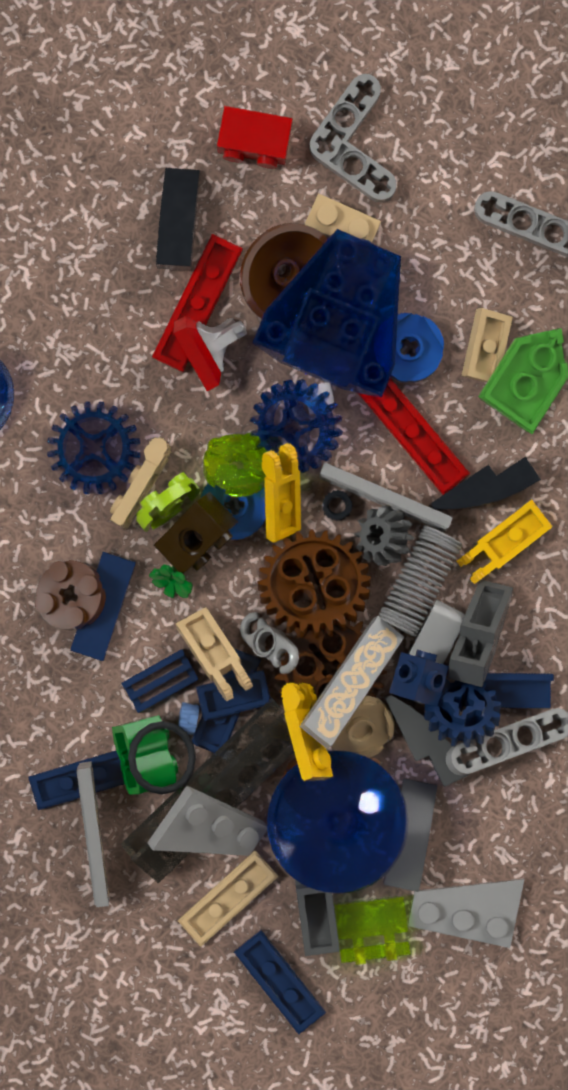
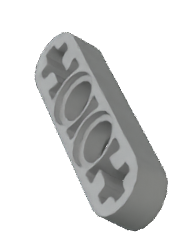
[474,191,568,257]
[445,708,568,775]

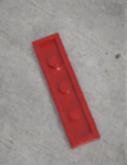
[152,234,243,373]
[355,368,470,495]

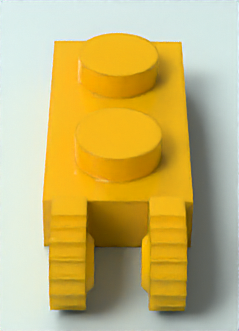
[262,443,301,543]
[456,499,553,584]
[281,683,333,781]

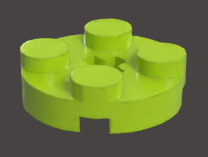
[136,472,200,532]

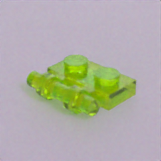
[334,895,411,965]

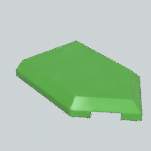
[478,328,568,434]

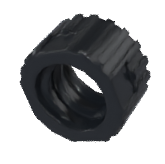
[322,490,353,521]

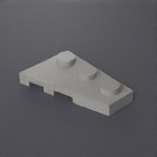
[147,786,269,856]
[407,878,525,948]

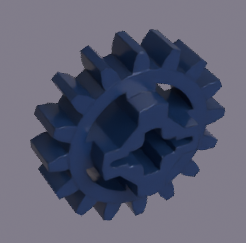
[424,679,501,748]

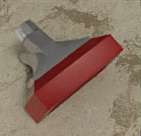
[174,316,247,391]

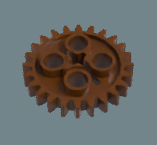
[257,529,371,639]
[275,619,387,700]

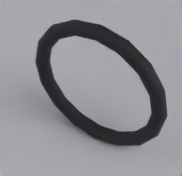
[128,721,196,795]

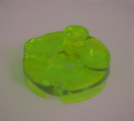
[203,433,270,497]

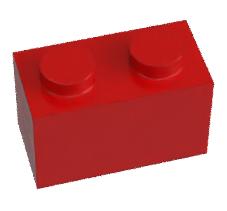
[217,106,293,169]

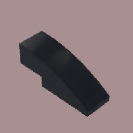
[156,168,200,271]
[429,457,541,511]

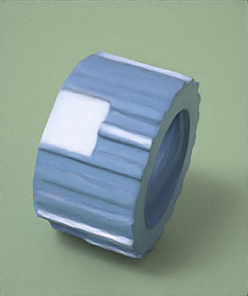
[178,702,199,735]

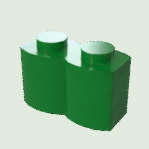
[112,715,178,795]

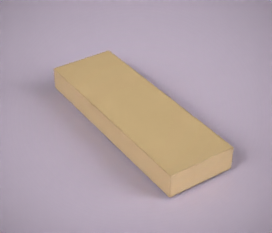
[178,850,279,947]

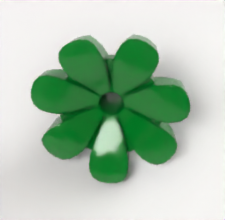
[149,564,193,598]

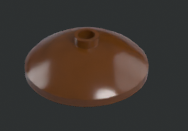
[240,223,340,327]

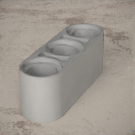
[390,599,465,705]

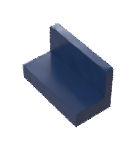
[485,673,554,708]

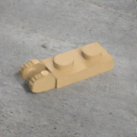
[110,437,172,530]
[176,607,253,701]

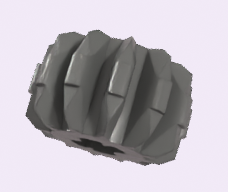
[354,506,415,566]

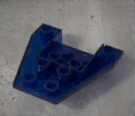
[252,229,401,398]

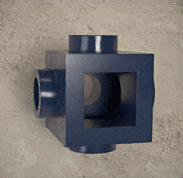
[389,649,449,707]

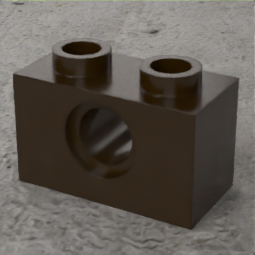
[154,492,238,574]

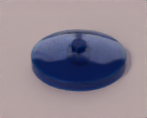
[267,751,409,894]

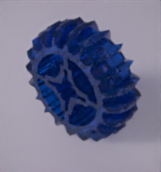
[250,379,343,473]
[47,401,141,495]

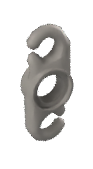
[240,612,299,674]

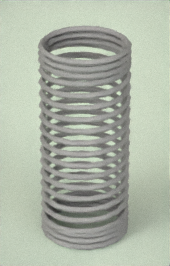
[378,525,463,637]

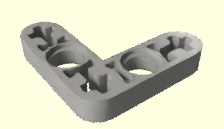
[310,74,396,203]

